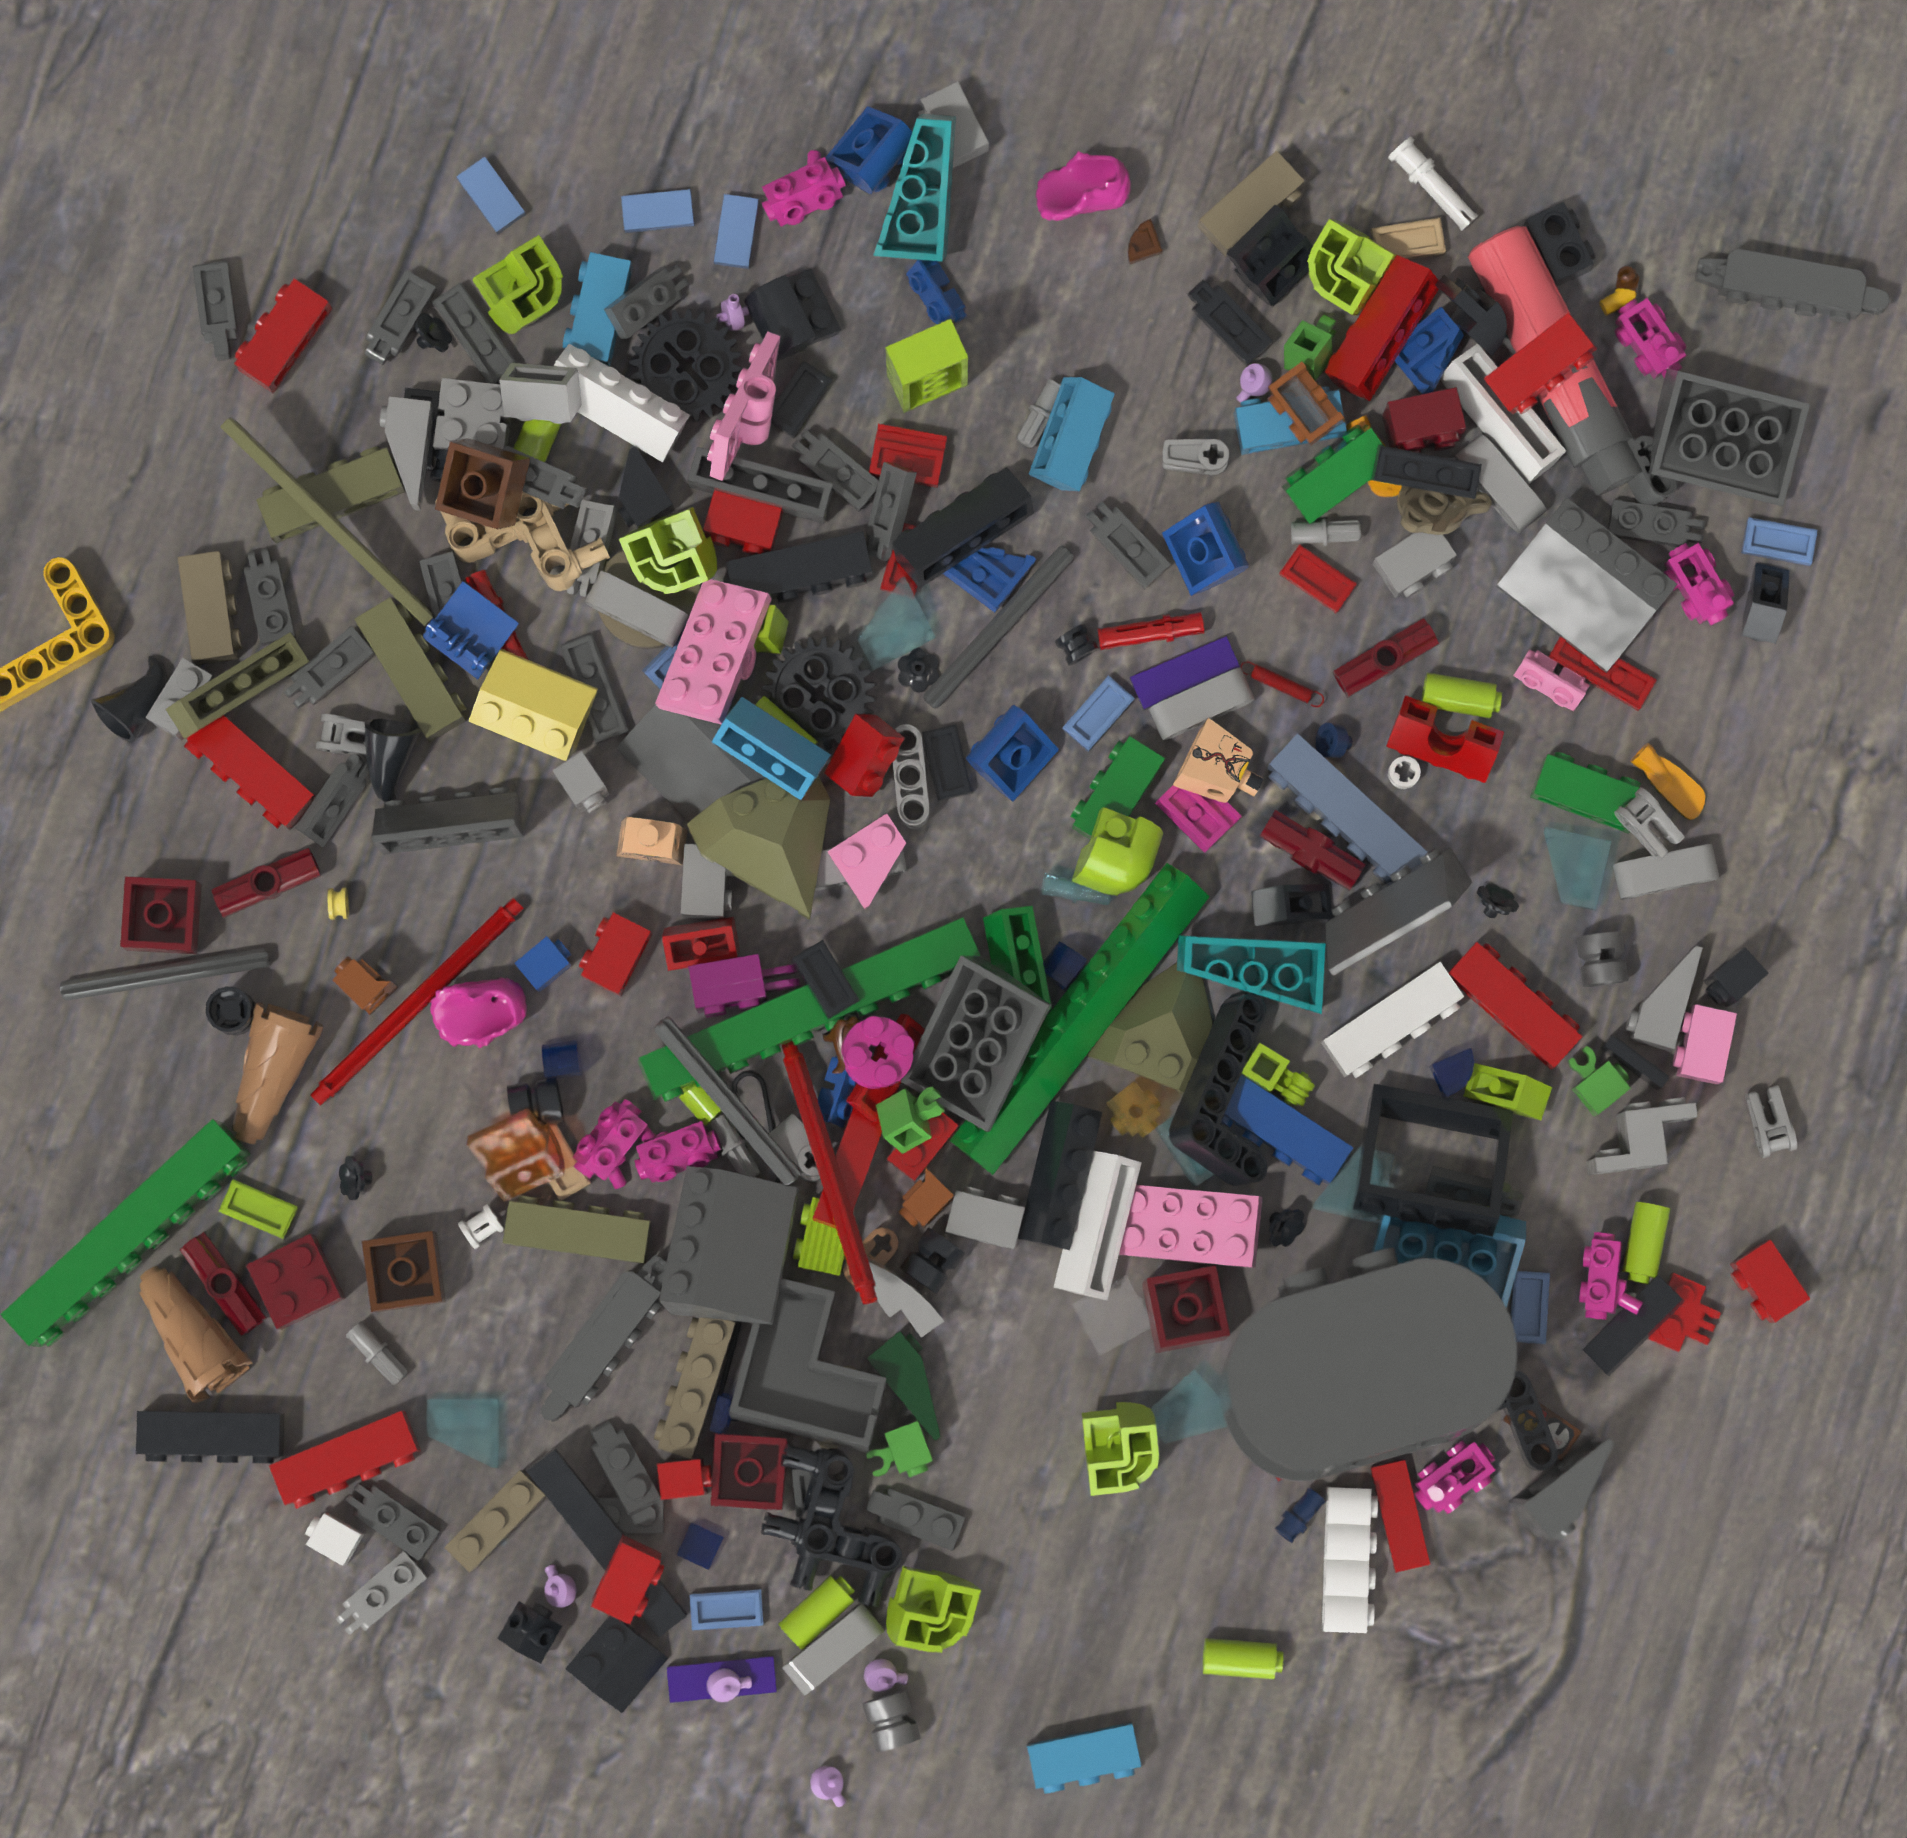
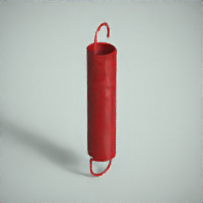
[1240,661,1324,707]

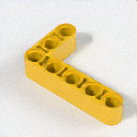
[0,557,115,712]

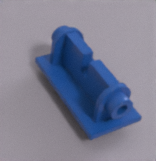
[906,260,967,324]
[817,1055,857,1128]

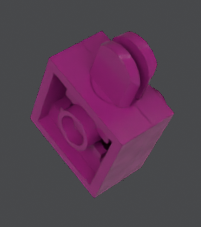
[688,954,801,1018]

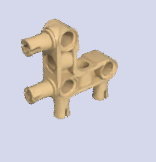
[435,492,610,591]

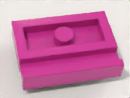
[1155,785,1242,853]

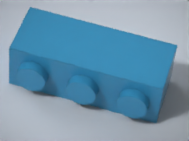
[562,252,633,367]
[1028,377,1115,491]
[1234,387,1347,455]
[712,697,831,800]
[1027,1722,1141,1794]

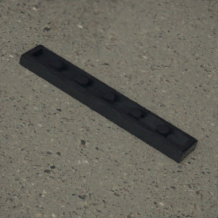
[527,1447,687,1638]

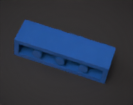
[1221,1075,1353,1186]

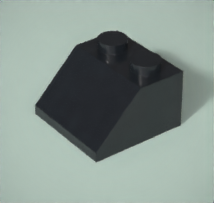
[565,1616,668,1713]

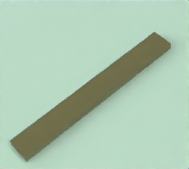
[220,417,433,626]

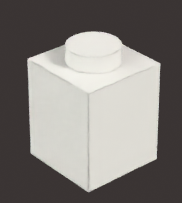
[305,1513,365,1566]

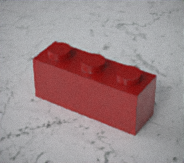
[234,278,333,393]
[1484,312,1597,414]

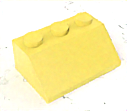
[469,649,598,761]

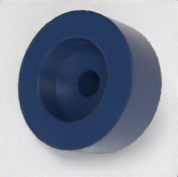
[1315,723,1353,759]

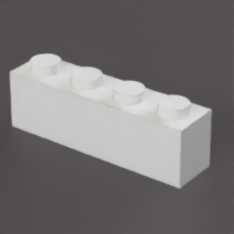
[1440,343,1566,484]
[554,344,690,462]
[1321,962,1464,1078]
[1054,1150,1141,1301]

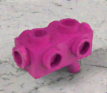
[762,150,846,227]
[1614,298,1686,379]
[1663,543,1734,626]
[572,1099,648,1189]
[634,1121,721,1183]
[1579,1232,1643,1320]
[1414,1440,1496,1514]

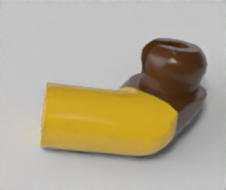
[1599,266,1639,316]

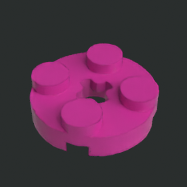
[841,1016,914,1089]

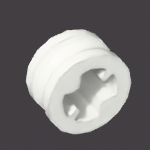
[1388,756,1421,789]

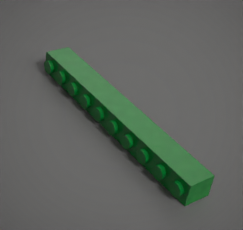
[950,863,1210,1175]
[637,917,980,1102]

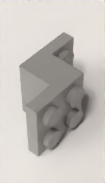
[1586,1097,1698,1175]

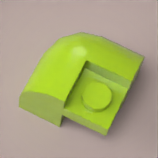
[1307,219,1396,315]
[472,235,563,334]
[619,507,717,594]
[1072,807,1163,896]
[1082,1402,1159,1496]
[886,1566,981,1652]

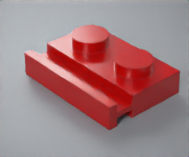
[869,423,947,488]

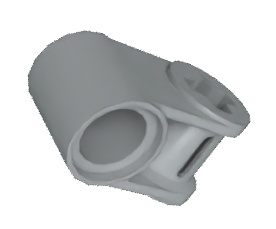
[769,1114,820,1182]

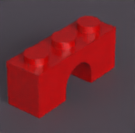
[1386,695,1504,783]

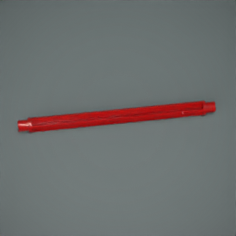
[310,898,524,1106]
[782,1041,878,1304]

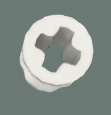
[458,1204,505,1249]

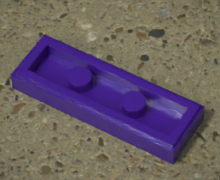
[1130,636,1240,711]
[667,1656,777,1703]

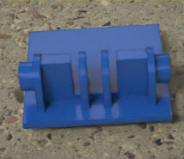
[423,581,519,679]

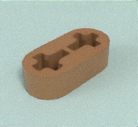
[843,1227,899,1285]

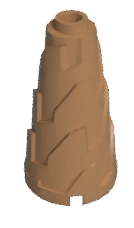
[232,1002,324,1144]
[139,1266,253,1403]

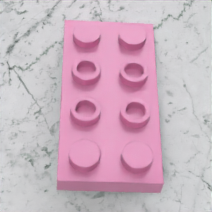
[707,331,781,481]
[655,579,772,725]
[1119,1185,1262,1268]

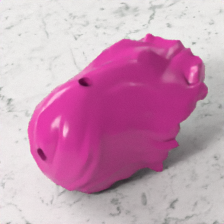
[1035,151,1131,221]
[430,977,527,1048]

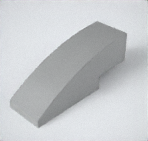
[867,1257,944,1338]

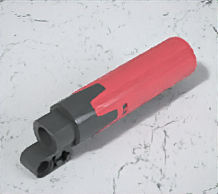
[1468,226,1677,506]

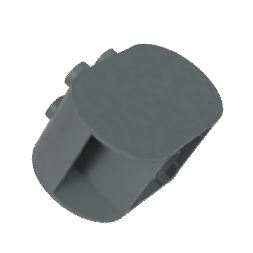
[1220,1248,1517,1482]

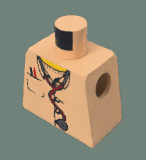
[1173,718,1264,802]
[616,817,688,865]

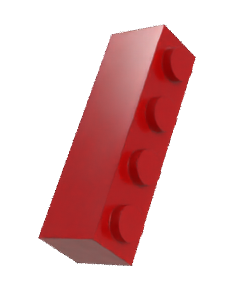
[1325,255,1439,402]
[184,715,316,830]
[1448,942,1583,1070]
[269,1411,421,1509]

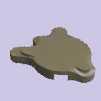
[1397,454,1492,535]

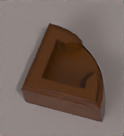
[1128,219,1163,265]

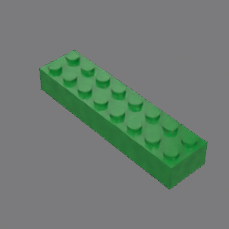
[0,1119,251,1347]

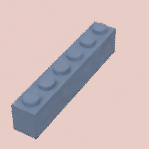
[1267,733,1427,884]

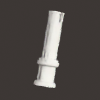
[1388,136,1478,231]

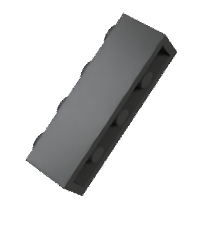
[688,447,834,524]

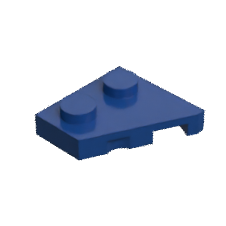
[1394,307,1464,394]
[943,547,1037,613]

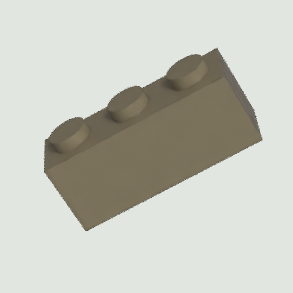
[1198,150,1305,257]
[178,551,243,665]
[444,1470,546,1573]

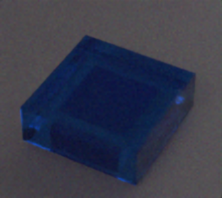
[709,1393,734,1434]
[676,1522,724,1570]

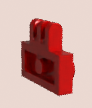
[1647,1273,1721,1352]

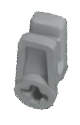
[1162,439,1229,476]
[315,714,366,757]
[1614,787,1685,860]
[1745,1085,1798,1158]

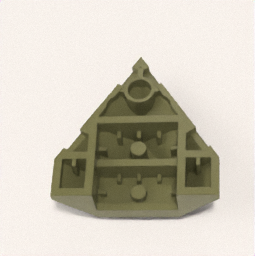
[687,775,830,920]
[1085,962,1213,1095]

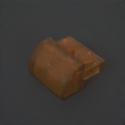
[467,1108,565,1202]

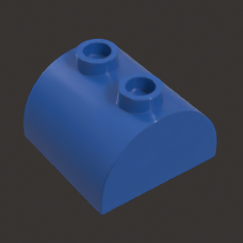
[825,106,912,194]
[1162,502,1249,596]
[966,705,1059,802]

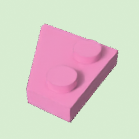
[827,813,906,910]

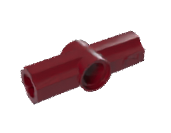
[1332,618,1439,698]
[1259,810,1366,891]
[211,848,321,918]
[179,1232,267,1336]

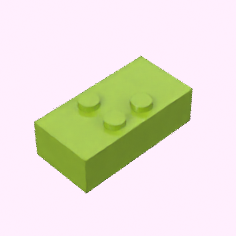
[885,319,968,413]

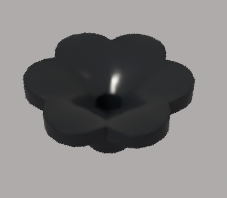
[415,313,452,352]
[898,648,939,693]
[1477,883,1519,918]
[339,1156,372,1200]
[1269,1208,1305,1247]

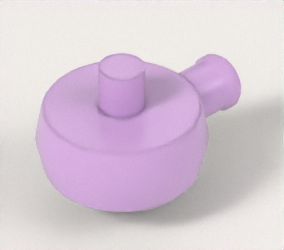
[717,294,749,331]
[1236,363,1273,403]
[544,1565,576,1608]
[864,1659,908,1692]
[707,1669,752,1702]
[810,1766,846,1807]

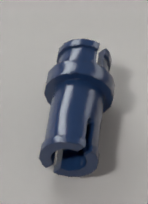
[1274,1487,1326,1543]

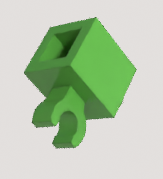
[1284,315,1336,382]
[1568,1046,1631,1117]
[876,1087,945,1154]
[866,1421,933,1477]

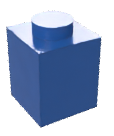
[514,936,572,993]

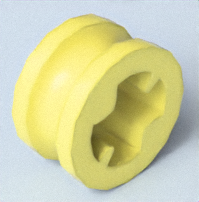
[328,887,349,920]

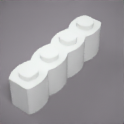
[1322,1487,1378,1633]

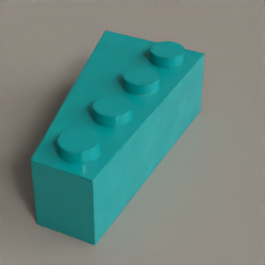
[873,114,956,262]
[1177,935,1326,1014]

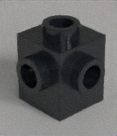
[497,1601,562,1664]

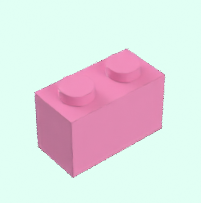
[1673,1004,1737,1085]

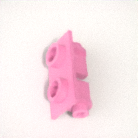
[1513,649,1590,712]

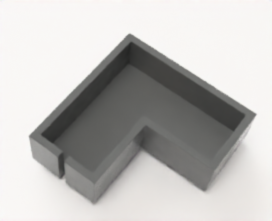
[729,1278,887,1453]

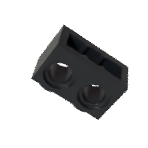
[1523,202,1595,286]
[1703,947,1769,1007]

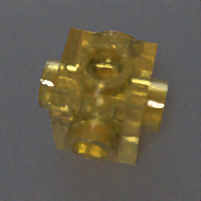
[1106,1081,1161,1138]

